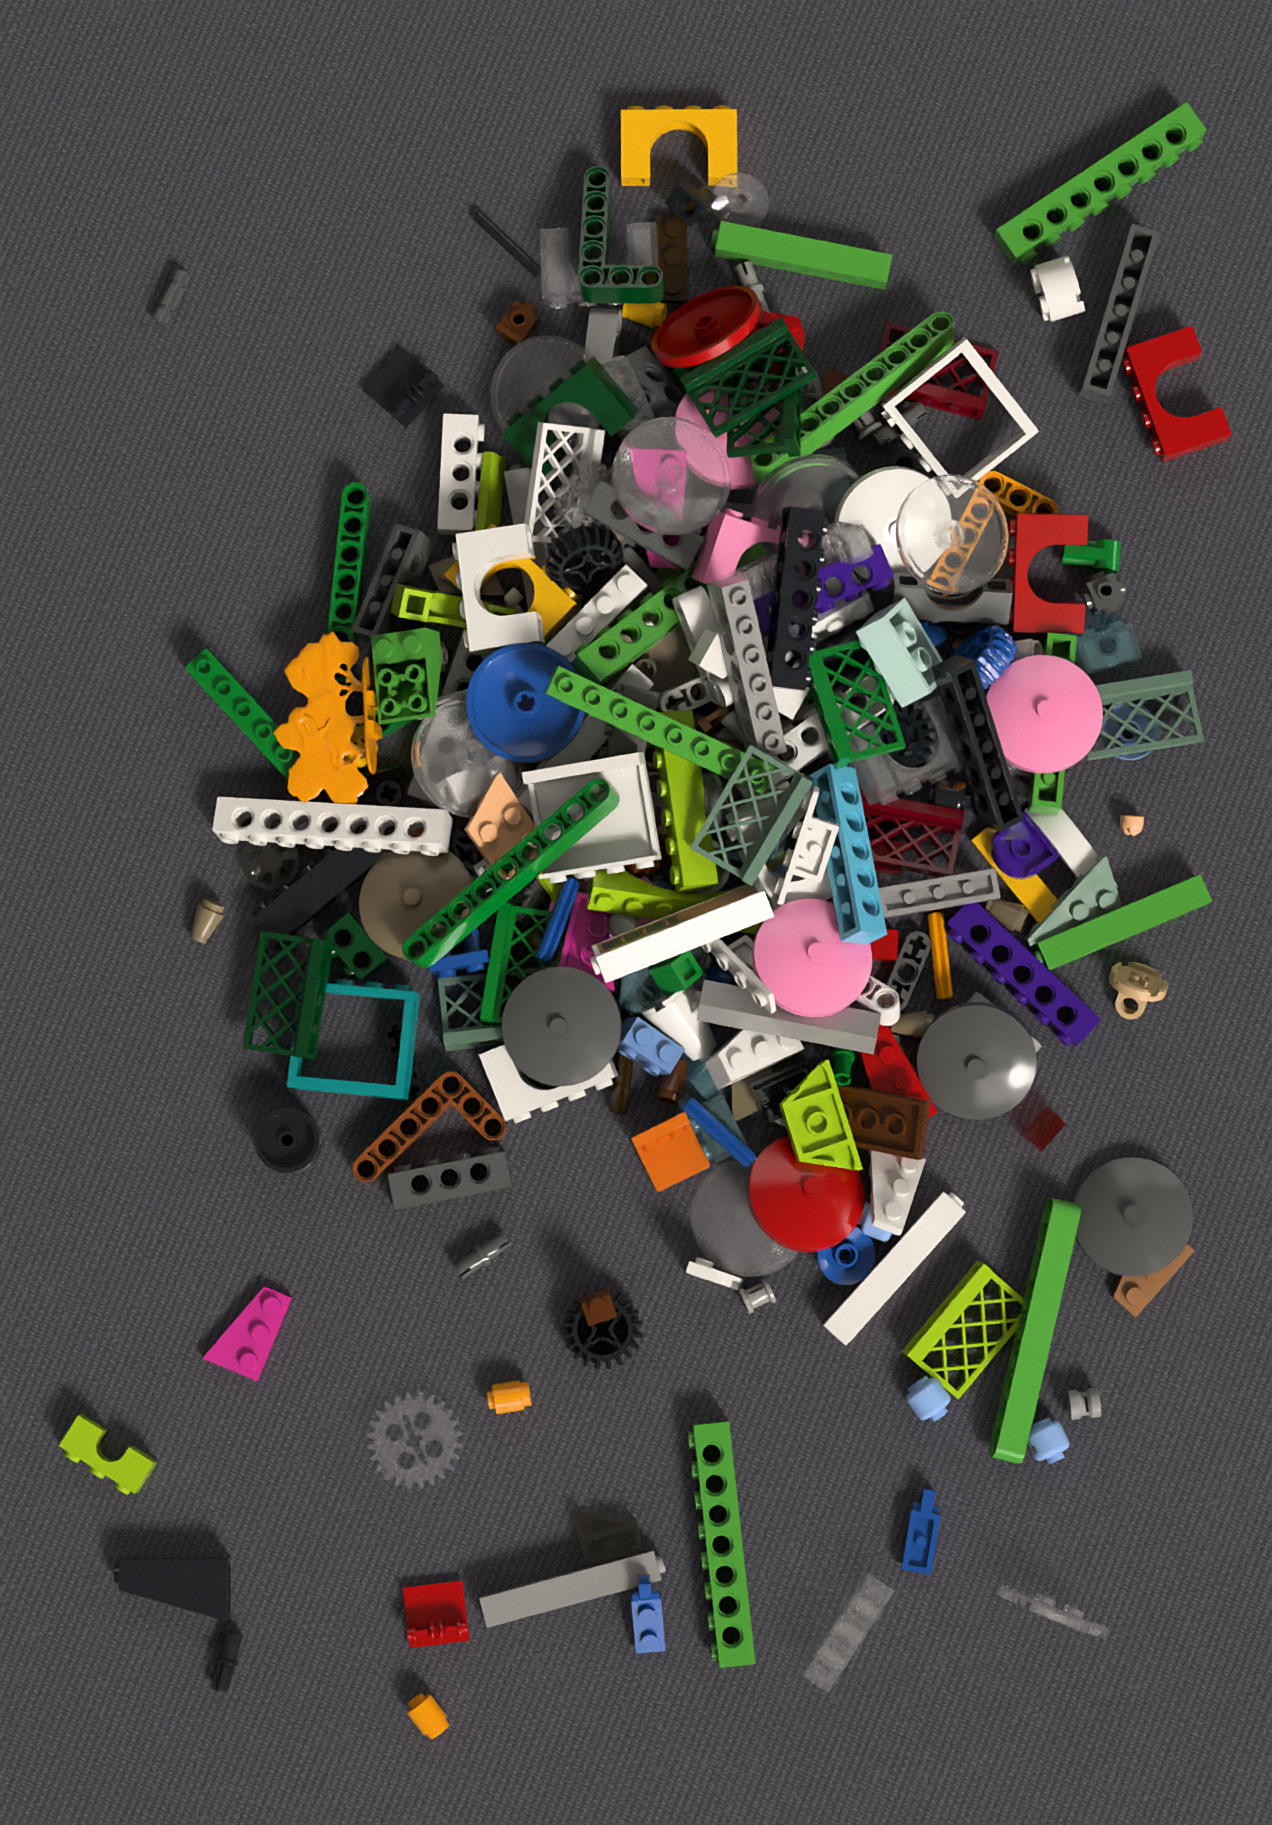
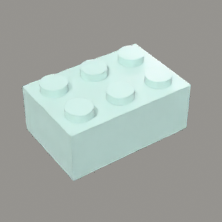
[856,597,943,708]

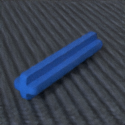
[536,877,581,963]
[683,1098,756,1167]

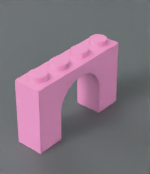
[691,508,828,605]

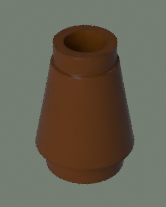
[655,1060,688,1105]

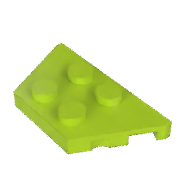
[779,1059,863,1171]

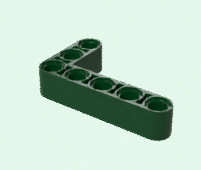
[578,166,665,303]

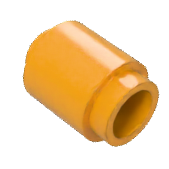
[487,1380,532,1414]
[406,1693,450,1740]

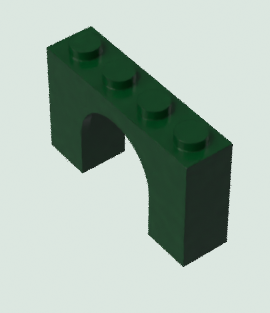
[501,356,639,485]

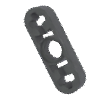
[883,931,931,1012]

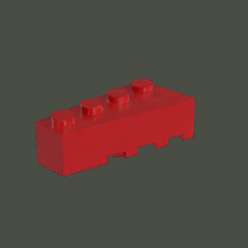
[858,1024,938,1118]

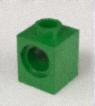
[649,950,704,996]

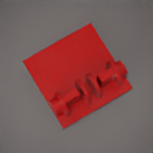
[403,1580,470,1648]

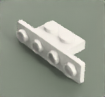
[773,786,839,905]
[701,935,776,1014]

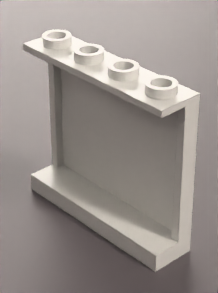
[522,752,662,884]

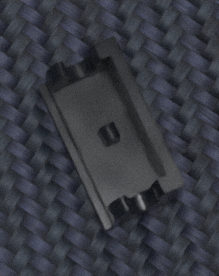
[750,1060,811,1123]

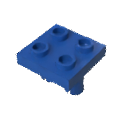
[429,927,490,979]

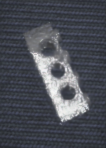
[801,1572,895,1693]

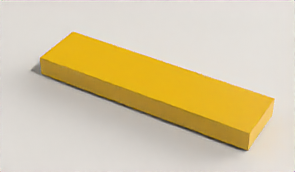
[971,828,1057,923]

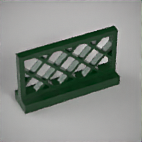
[679,317,818,438]
[726,345,802,458]
[242,931,334,1060]

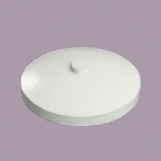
[834,466,951,584]

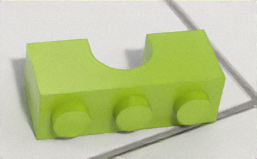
[59,1414,158,1495]

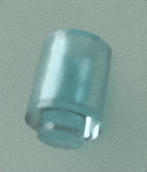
[686,1055,717,1100]

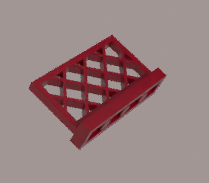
[878,322,999,421]
[860,791,965,877]

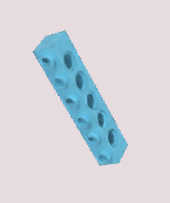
[810,764,887,945]

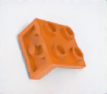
[631,1112,710,1192]

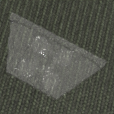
[997,1584,1109,1639]

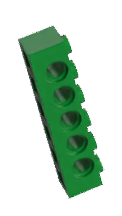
[185,648,300,781]

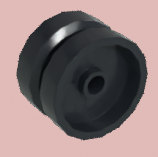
[254,1107,323,1174]

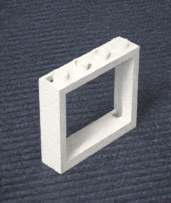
[881,337,1039,498]

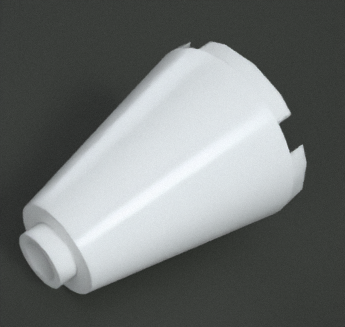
[640,984,717,1062]

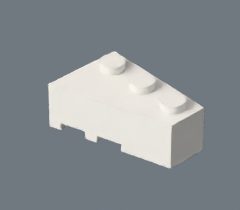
[705,1029,804,1090]

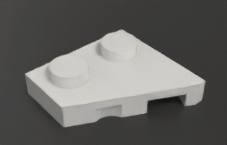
[685,1257,743,1290]

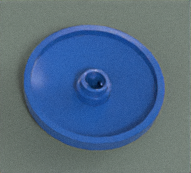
[466,643,585,763]

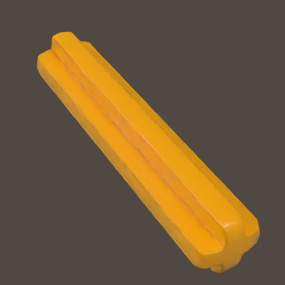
[927,912,953,1000]

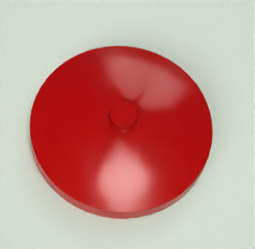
[651,285,762,368]
[746,1136,865,1252]

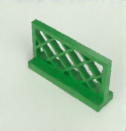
[808,640,906,769]
[480,903,571,1024]

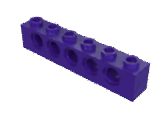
[752,543,894,637]
[945,903,1101,1047]

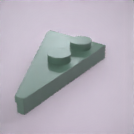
[1024,854,1122,946]

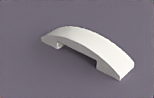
[1025,808,1118,888]

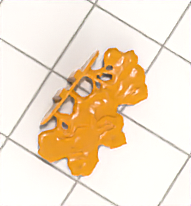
[273,632,382,804]

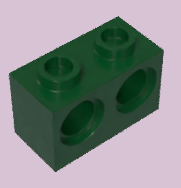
[321,912,389,982]

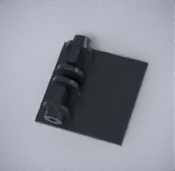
[363,348,445,429]

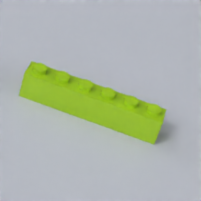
[652,710,718,893]

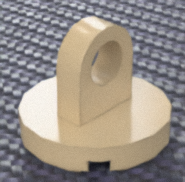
[1109,962,1168,1020]

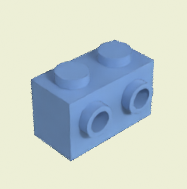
[618,1017,685,1076]

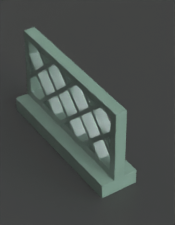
[1086,670,1204,761]
[690,744,813,886]
[438,967,543,1052]

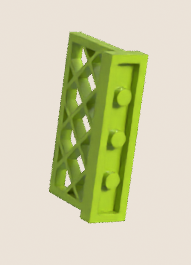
[901,1260,1024,1400]

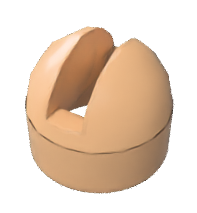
[1120,815,1144,836]

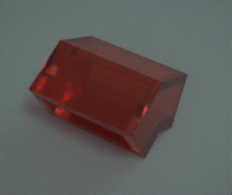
[1021,1107,1066,1152]

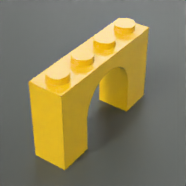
[621,105,737,186]
[444,523,580,646]

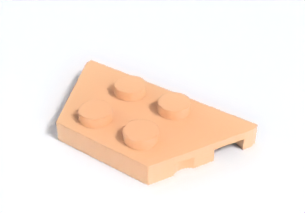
[465,773,542,878]

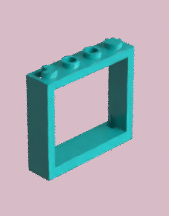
[287,979,420,1100]

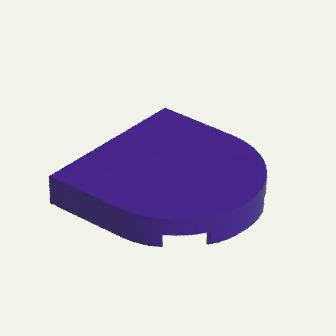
[990,810,1060,879]

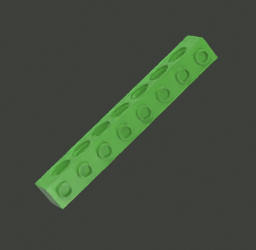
[994,102,1207,266]
[571,542,770,686]
[543,666,776,794]
[688,1421,756,1668]

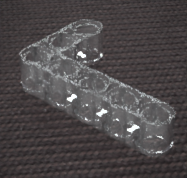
[715,521,874,600]

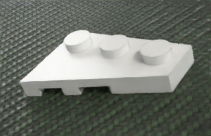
[868,1150,926,1236]

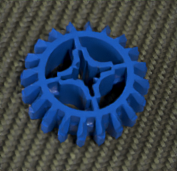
[949,625,1017,689]

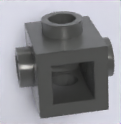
[1081,572,1126,616]

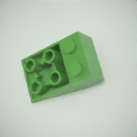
[371,628,442,724]

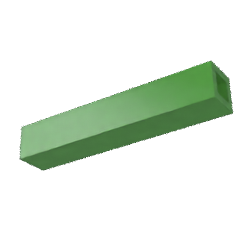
[711,221,892,290]
[1033,874,1212,971]

